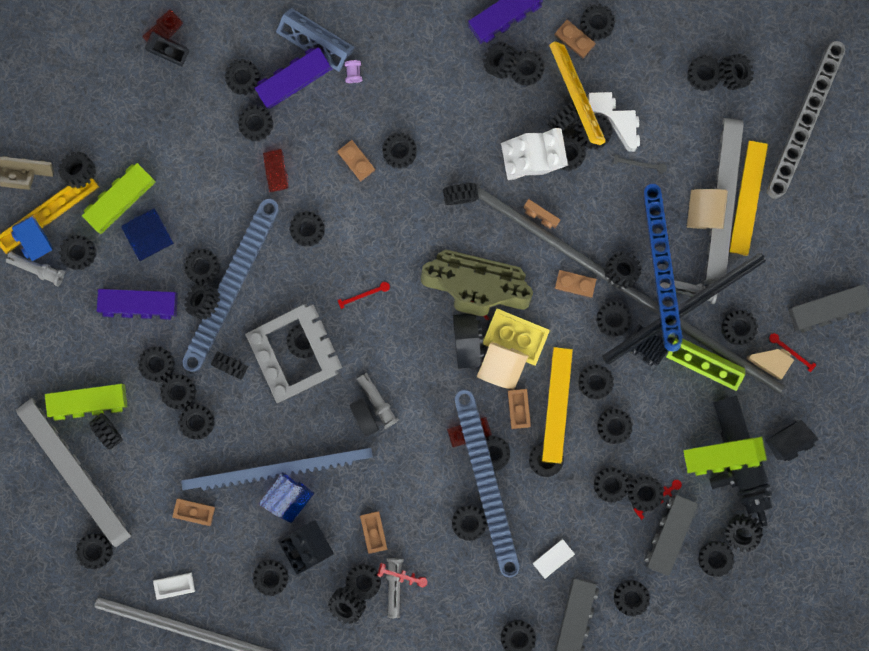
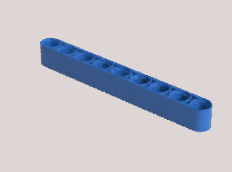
[644,184,682,352]

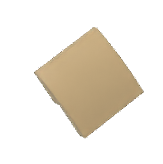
[687,189,728,229]
[477,342,529,390]

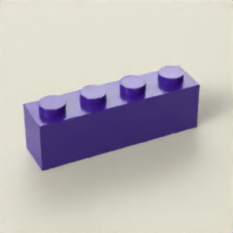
[468,0,543,44]
[255,47,333,109]
[97,289,178,320]

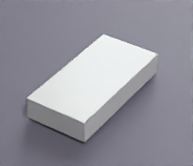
[533,539,575,578]
[153,572,195,600]

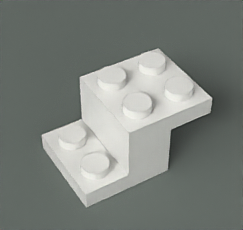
[501,128,568,180]

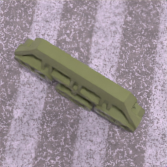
[420,250,533,316]

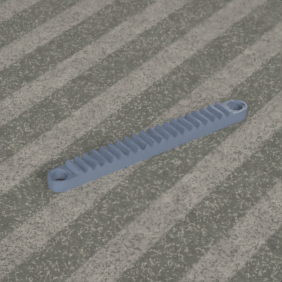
[182,199,279,372]
[455,389,519,577]
[181,448,373,490]

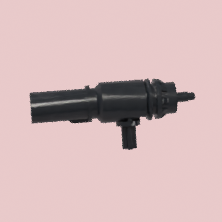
[709,396,772,527]

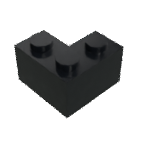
[453,314,484,369]

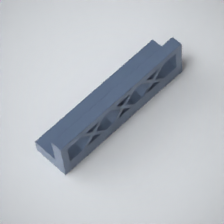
[276,8,355,72]

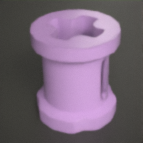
[345,60,362,83]

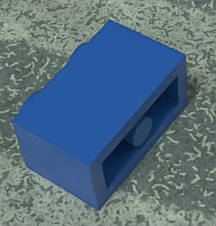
[11,215,53,261]

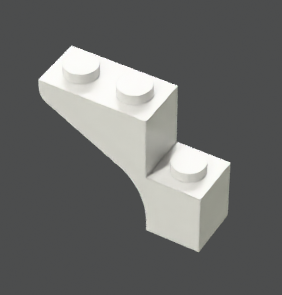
[587,92,640,151]

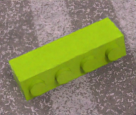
[82,163,156,234]
[666,338,745,391]
[45,384,128,421]
[683,437,766,476]

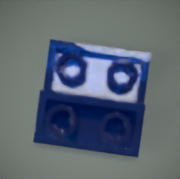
[121,208,174,261]
[259,472,314,523]

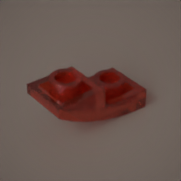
[143,9,183,42]
[263,149,289,192]
[447,417,492,448]

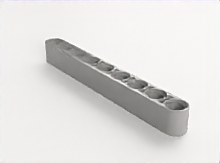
[767,41,845,199]
[704,118,744,285]
[16,398,132,547]

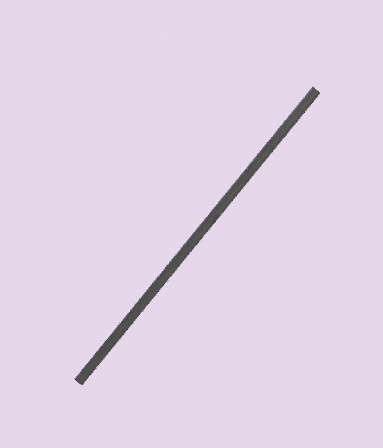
[478,188,785,394]

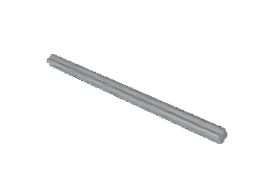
[95,598,273,651]

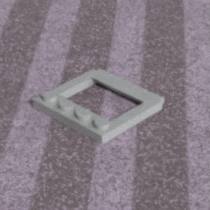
[245,304,343,403]

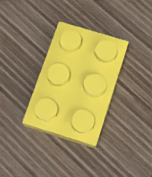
[483,309,550,366]

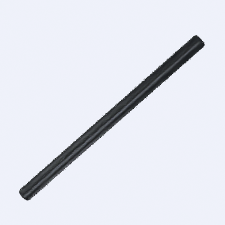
[602,253,766,364]

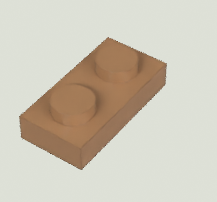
[554,20,596,58]
[337,140,375,182]
[524,199,560,229]
[555,270,597,298]
[507,389,531,429]
[172,498,215,526]
[360,511,388,554]

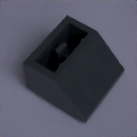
[765,420,819,461]
[278,520,334,575]

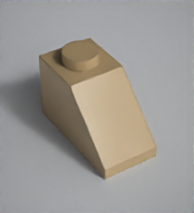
[746,349,794,380]

